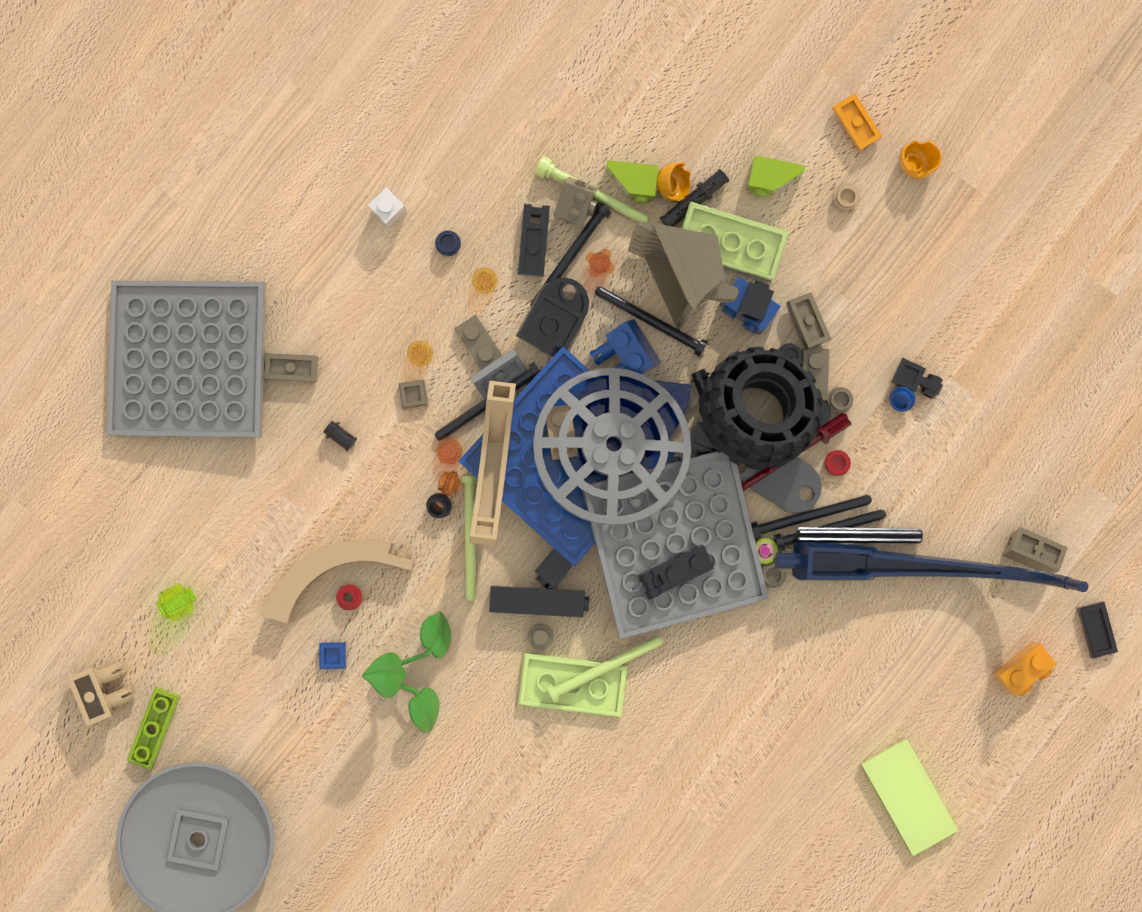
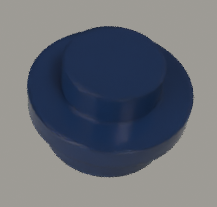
[435,230,461,257]

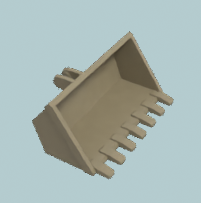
[628,221,739,329]

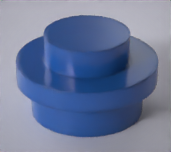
[890,386,916,412]

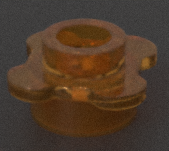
[586,249,614,277]

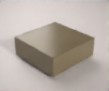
[398,379,428,409]

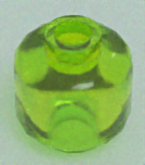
[155,583,197,622]

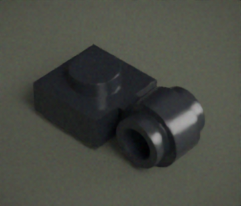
[891,358,943,399]

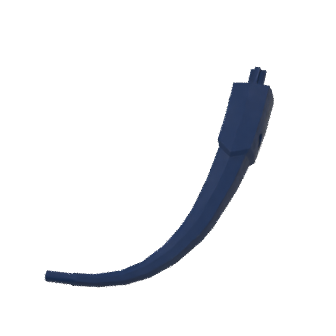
[773,542,1089,592]

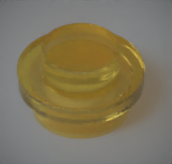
[472,268,498,294]
[407,340,433,366]

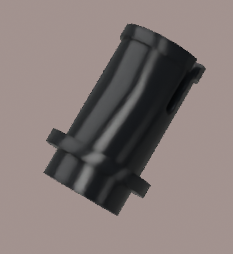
[690,368,710,397]
[323,420,357,452]

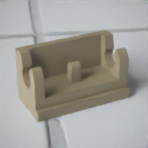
[1002,527,1068,574]

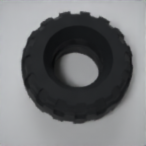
[699,347,823,470]

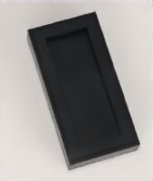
[1077,601,1118,658]

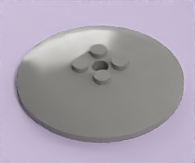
[116,762,275,912]

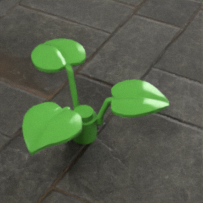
[362,611,451,733]

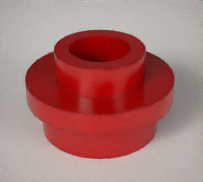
[336,584,362,610]

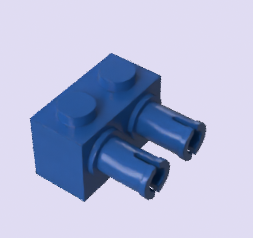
[590,319,661,385]

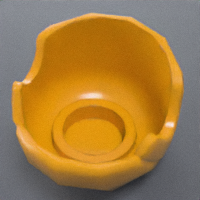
[899,140,942,179]
[656,162,691,202]

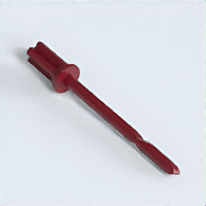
[741,413,852,491]

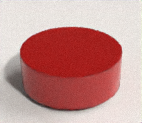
[824,450,851,476]

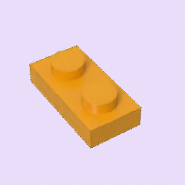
[832,93,882,152]

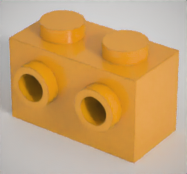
[993,642,1057,697]

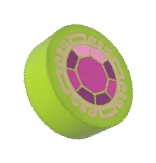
[755,538,778,564]

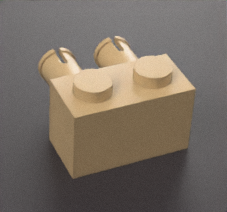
[67,661,135,726]

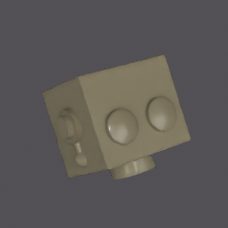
[553,177,598,227]

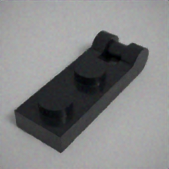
[518,204,550,277]
[637,544,714,600]

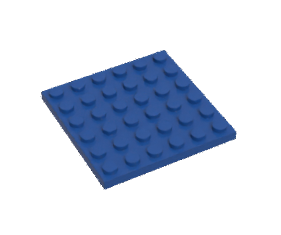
[458,347,676,566]

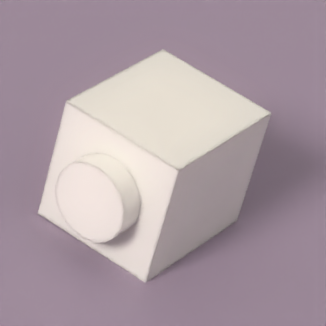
[368,187,407,229]

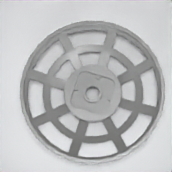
[533,368,691,525]

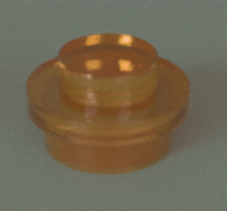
[436,439,462,465]
[438,471,460,496]

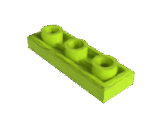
[127,687,181,770]

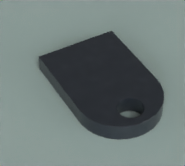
[515,278,589,357]

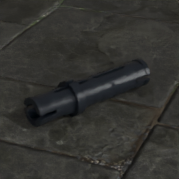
[660,169,729,227]

